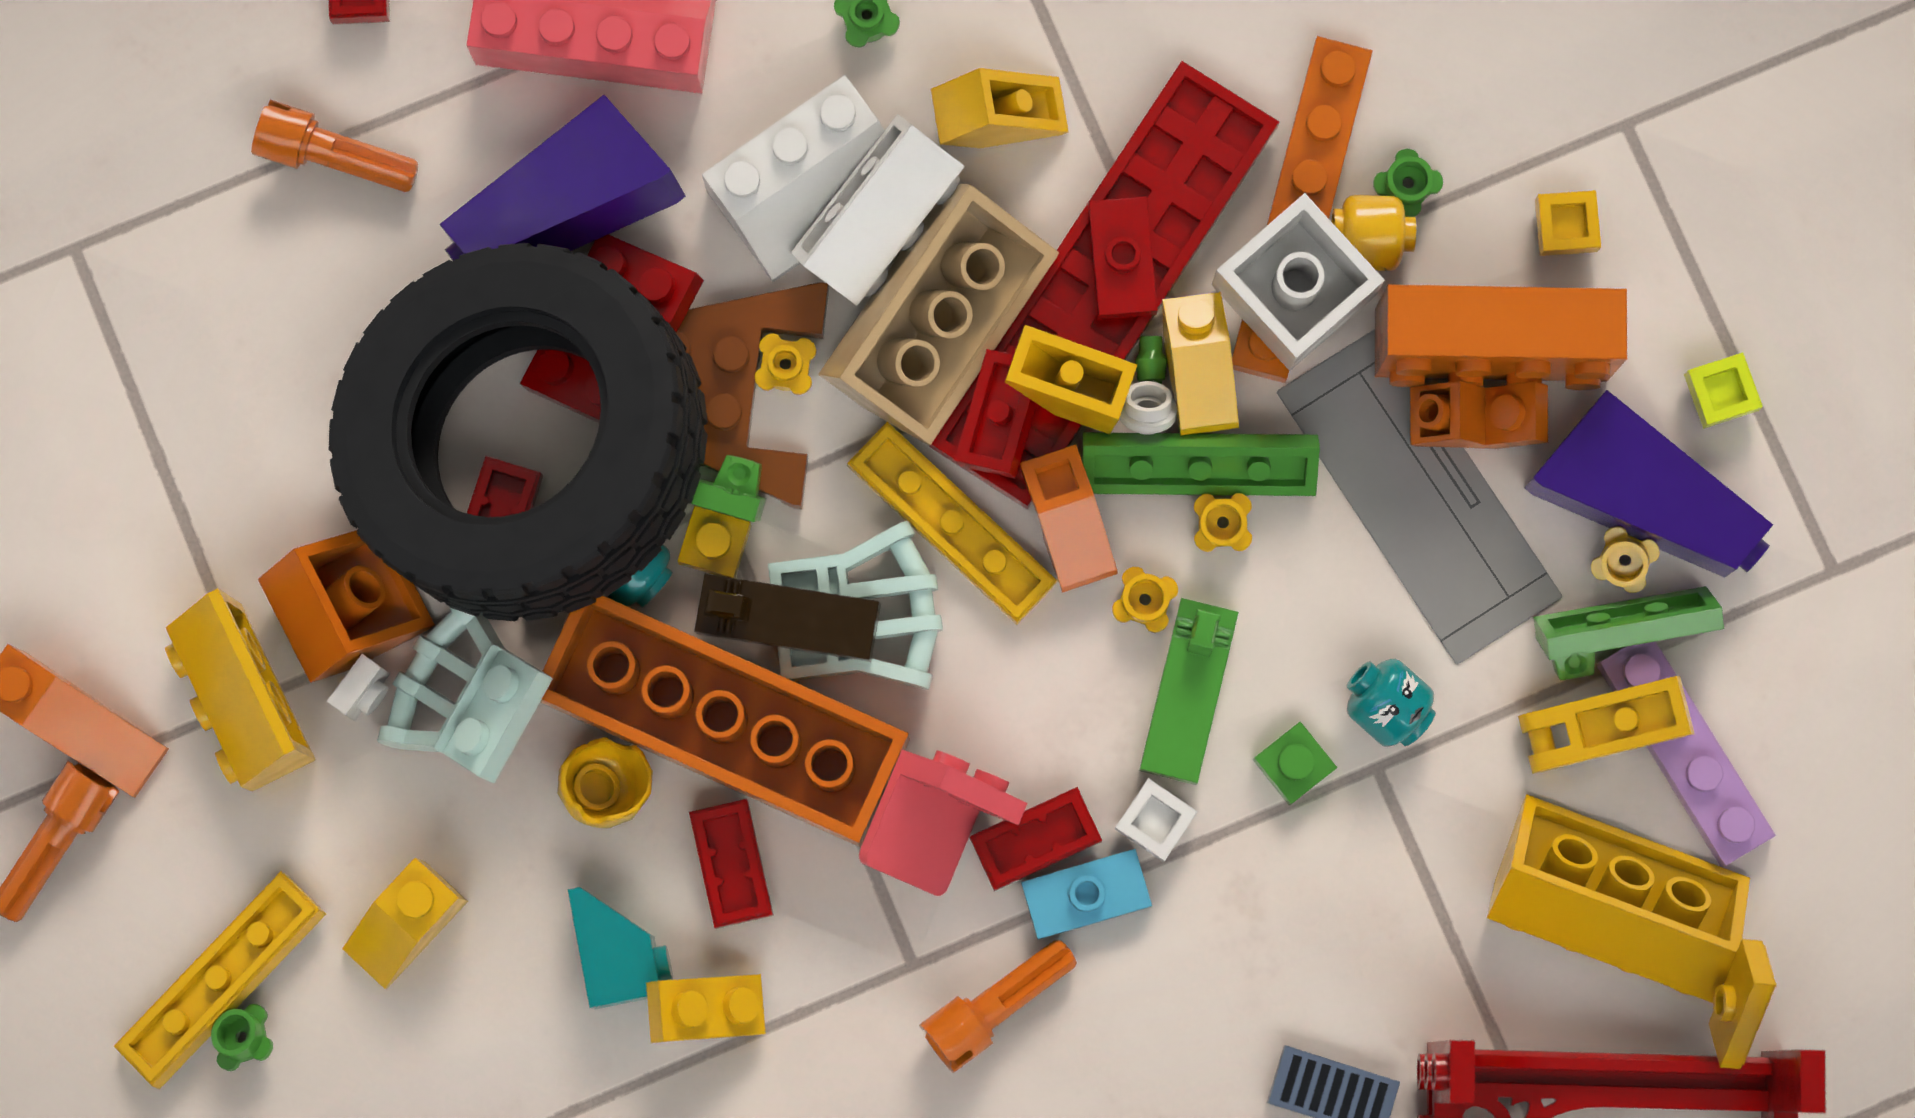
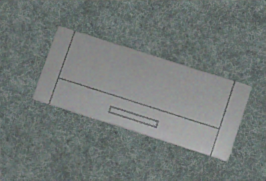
[1277,329,1562,664]

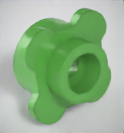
[834,0,900,47]
[1373,149,1443,217]
[211,1004,273,1071]

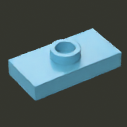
[1021,849,1152,940]

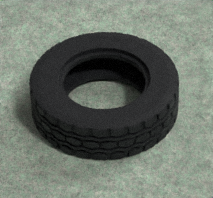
[329,243,708,622]

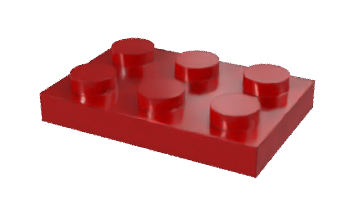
[519,234,704,423]

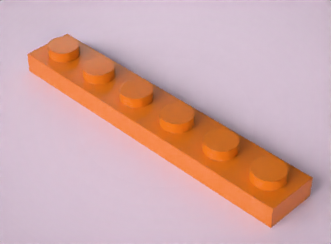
[1232,36,1373,383]

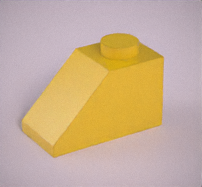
[931,68,1069,148]
[1162,292,1239,436]
[1005,325,1137,434]
[342,857,468,989]

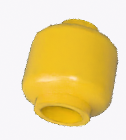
[1331,195,1416,271]

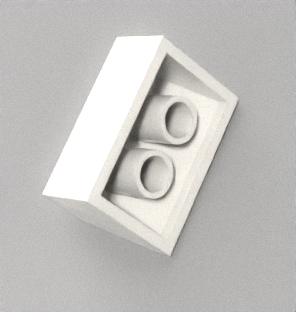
[702,75,885,282]

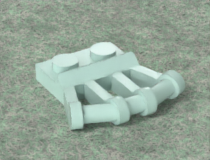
[768,521,943,690]
[377,608,553,783]

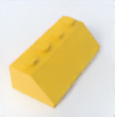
[1487,794,1750,1003]

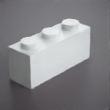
[791,114,965,306]

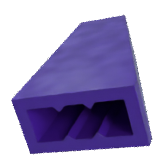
[440,95,686,261]
[1524,390,1773,578]

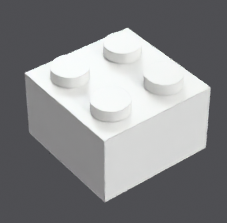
[1211,193,1385,371]

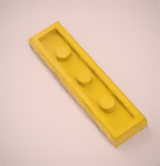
[847,422,1058,625]
[114,871,326,1089]

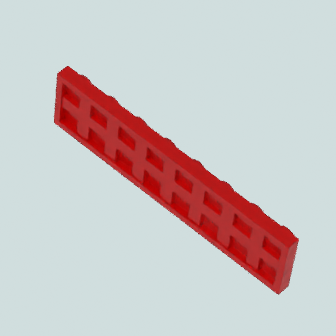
[929,61,1279,510]

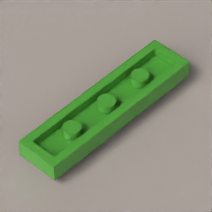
[1082,432,1320,496]

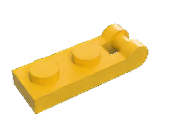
[1518,676,1695,774]

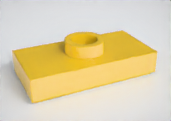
[1708,939,1776,1069]

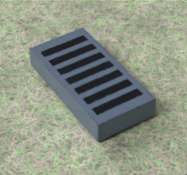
[1267,1045,1400,1118]

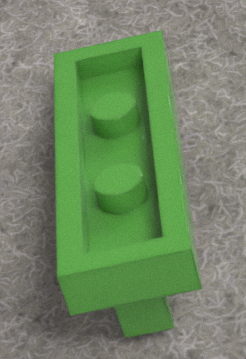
[689,455,767,522]
[1533,586,1724,680]
[1139,598,1239,785]

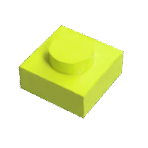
[1684,352,1763,429]

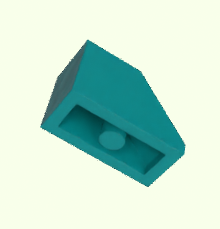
[568,887,673,1009]

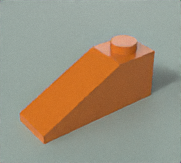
[0,644,169,798]

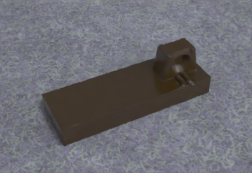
[694,573,881,662]

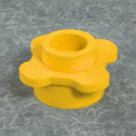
[754,333,817,395]
[1194,493,1252,552]
[1591,526,1660,593]
[1112,566,1178,633]

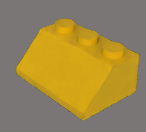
[165,588,316,792]

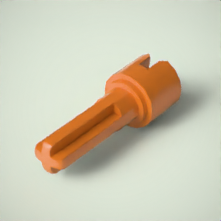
[251,99,418,192]
[0,761,119,922]
[919,940,1077,1073]

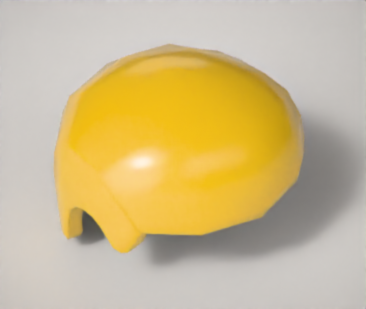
[557,737,653,829]

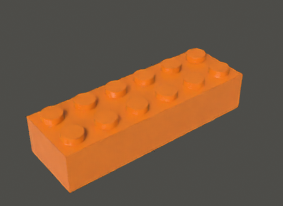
[540,596,910,848]

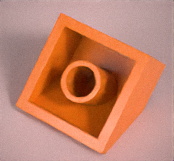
[258,530,435,683]

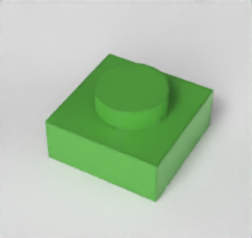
[1253,721,1338,806]

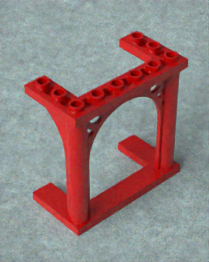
[1417,1040,1826,1118]

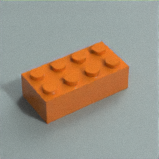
[1375,284,1627,390]

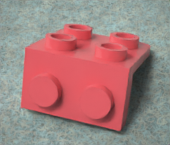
[859,750,1027,896]

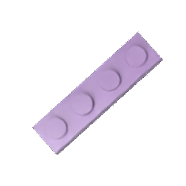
[1596,641,1776,867]

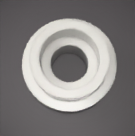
[1119,381,1177,435]

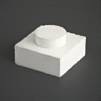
[326,654,390,721]
[1115,778,1198,862]

